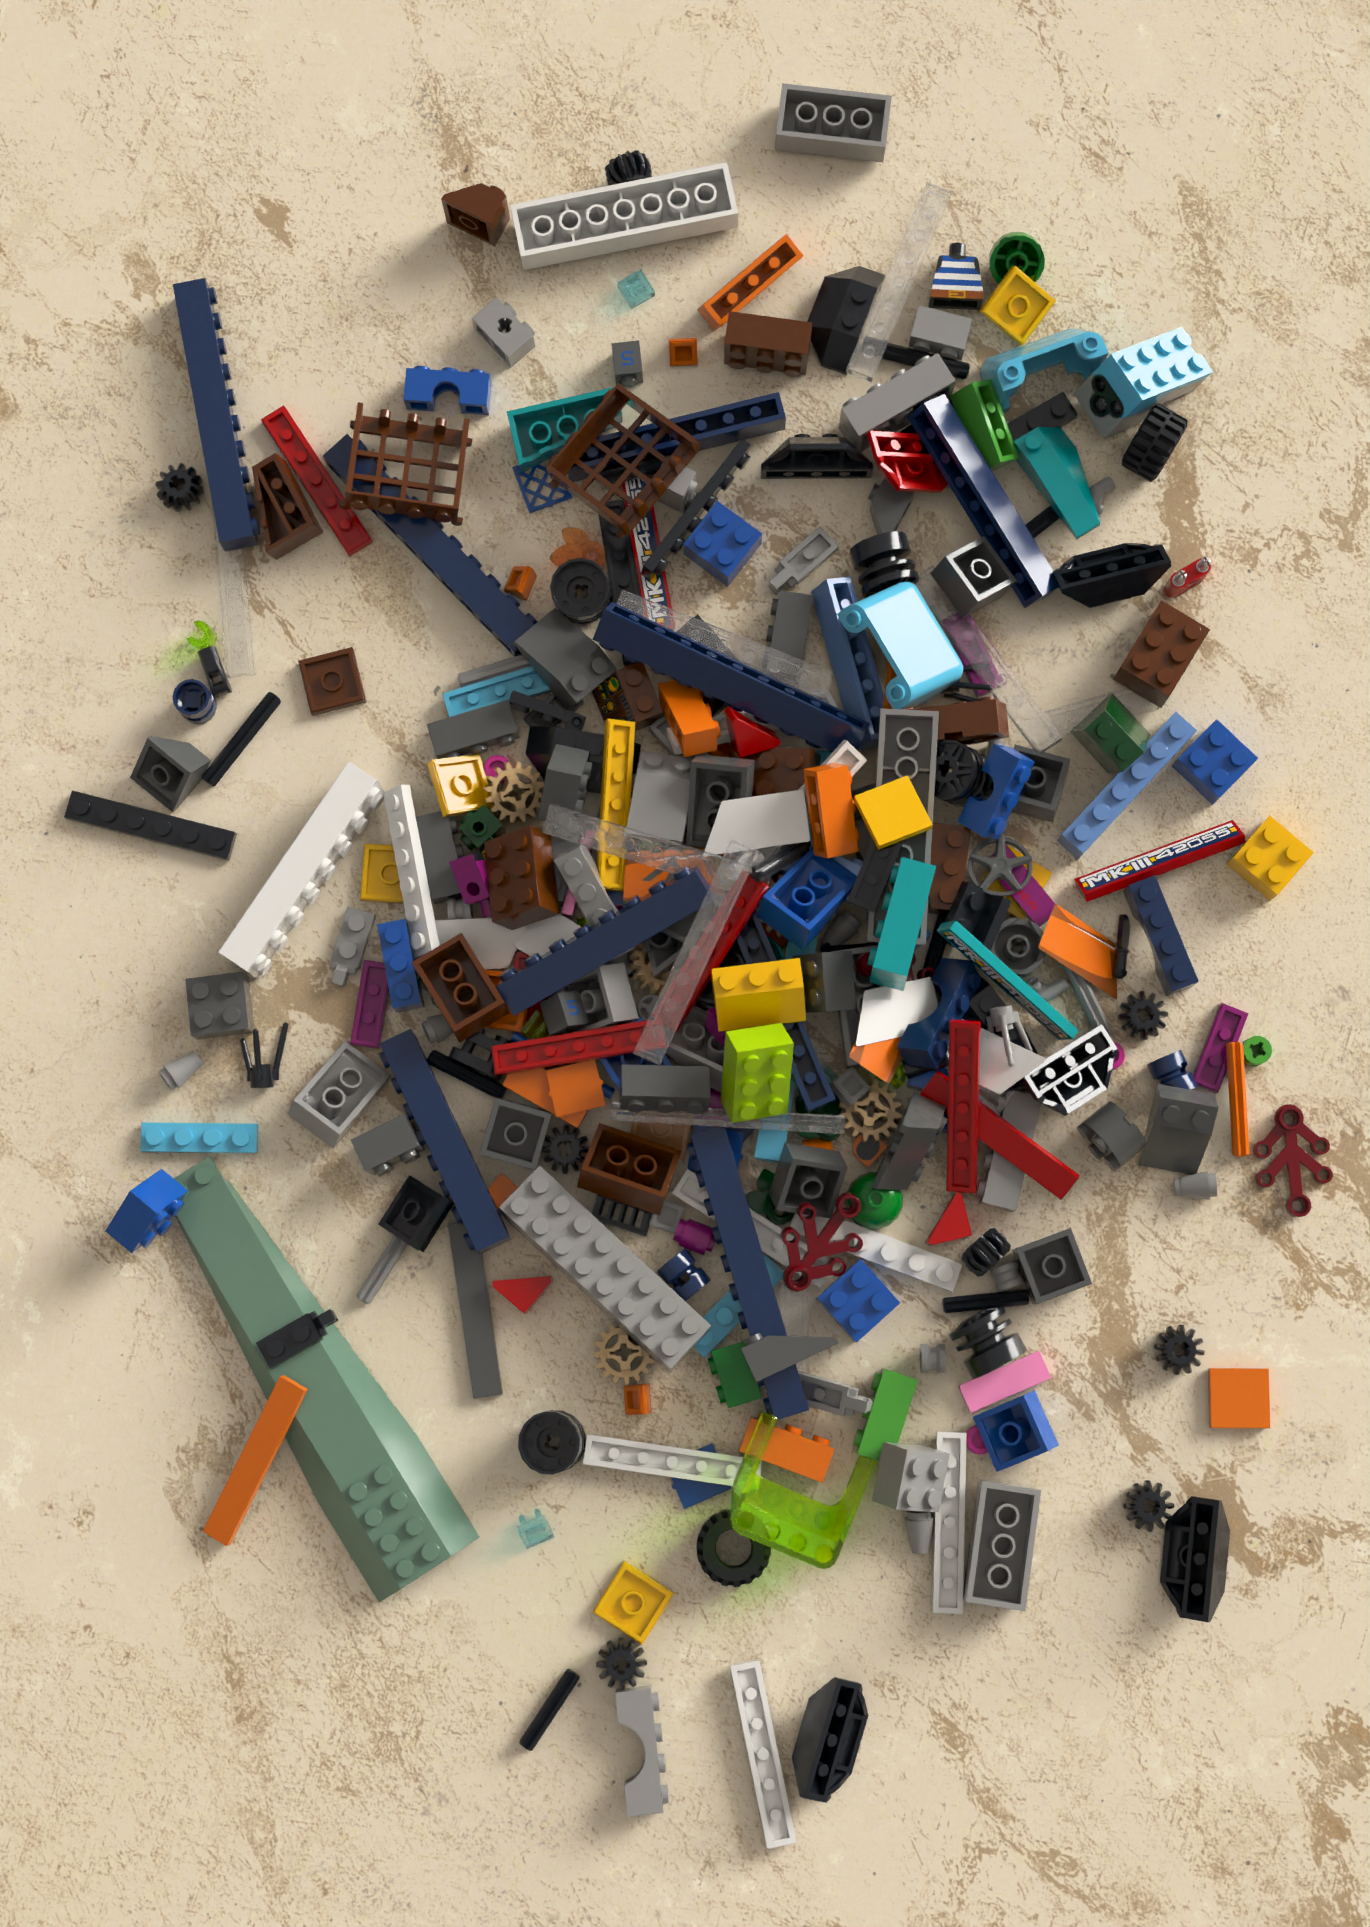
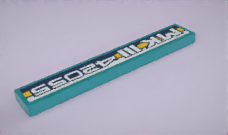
[937,921,1078,1040]

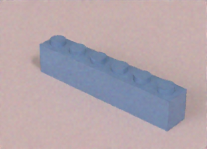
[811,577,884,750]
[1057,712,1197,860]

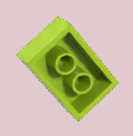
[721,1023,794,1123]

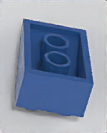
[757,847,857,950]

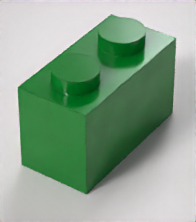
[707,1341,762,1408]

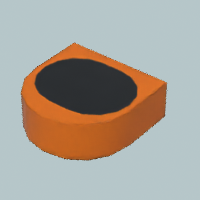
[852,1135,887,1168]

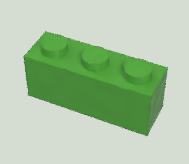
[950,379,1019,471]
[853,1368,918,1461]

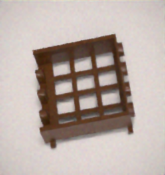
[546,383,700,539]
[339,402,473,526]

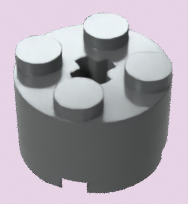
[991,918,1046,979]
[1077,1101,1146,1172]

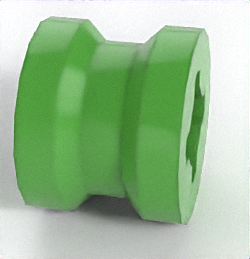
[1243,1036,1272,1067]

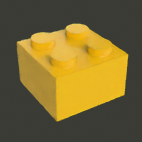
[1227,815,1314,901]

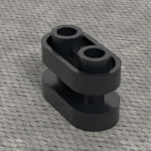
[448,1029,512,1081]

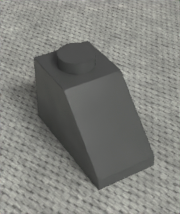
[868,479,914,535]

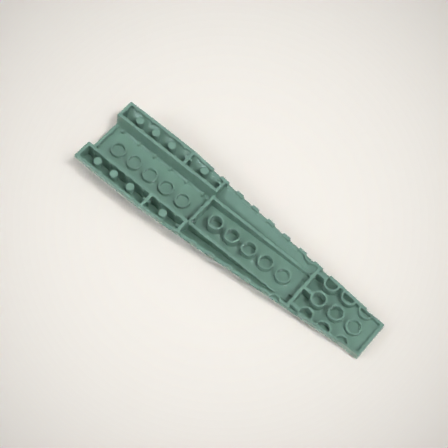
[174,1156,480,1603]

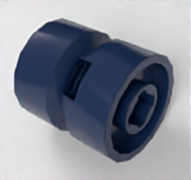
[172,679,217,724]
[1147,1050,1198,1090]
[657,1248,711,1301]

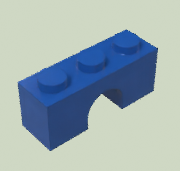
[403,365,492,415]
[957,744,1035,839]
[377,919,425,1013]

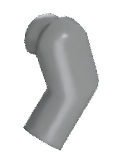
[1089,476,1115,515]
[1026,977,1069,1001]

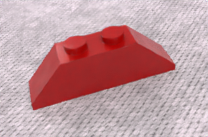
[867,431,948,493]

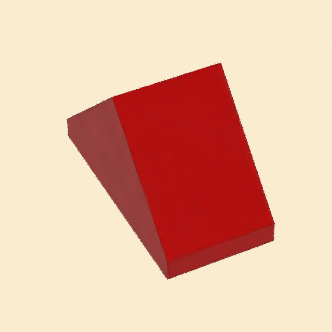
[725,706,781,758]
[925,1192,972,1246]
[492,1276,553,1314]

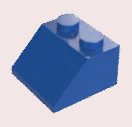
[973,1390,1059,1472]

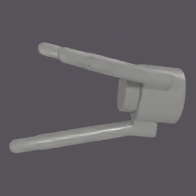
[986,1005,1033,1067]

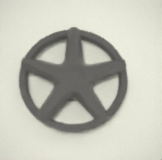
[968,835,1033,896]

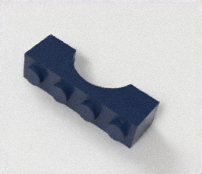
[1123,875,1199,996]
[897,958,981,1069]

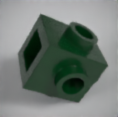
[459,805,505,852]

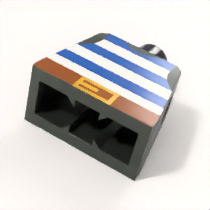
[928,242,983,310]

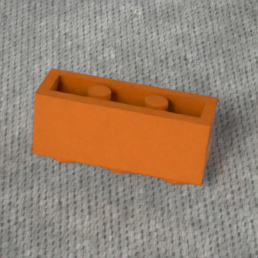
[658,680,721,757]
[803,763,859,859]
[502,1067,589,1128]
[739,1414,835,1483]

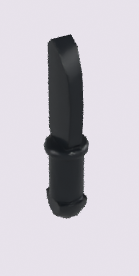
[1113,914,1130,979]

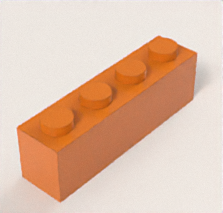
[697,234,804,331]

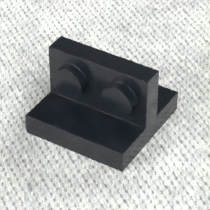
[944,881,1012,951]
[378,1175,454,1253]

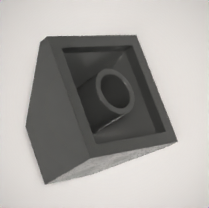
[130,736,211,812]

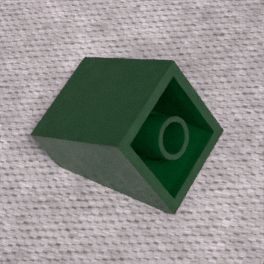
[1070,693,1150,773]

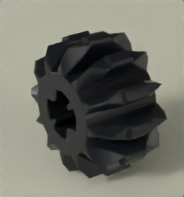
[605,150,652,185]
[155,463,204,512]
[1118,991,1168,1041]
[541,1125,589,1174]
[962,1228,1011,1277]
[1153,1325,1205,1375]
[1123,1480,1175,1532]
[596,1637,647,1690]

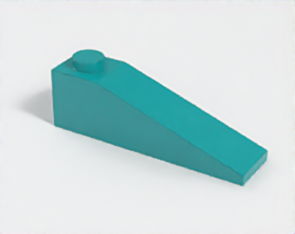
[1014,427,1100,539]

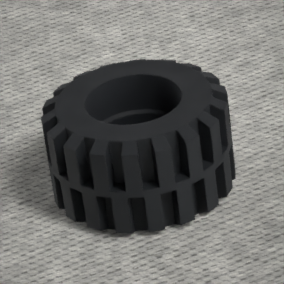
[1122,403,1188,482]
[696,1508,771,1587]

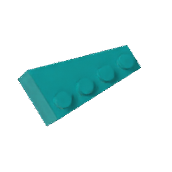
[506,387,623,473]
[867,857,936,991]

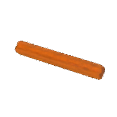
[1226,1042,1249,1157]

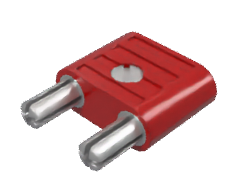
[1164,556,1211,598]

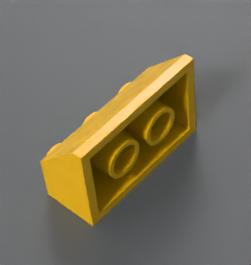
[711,958,806,1032]

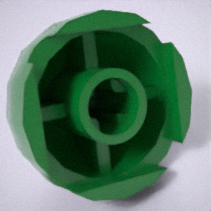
[989,232,1045,284]
[845,1172,903,1230]

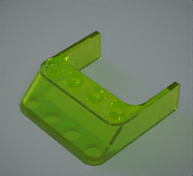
[730,1412,876,1569]

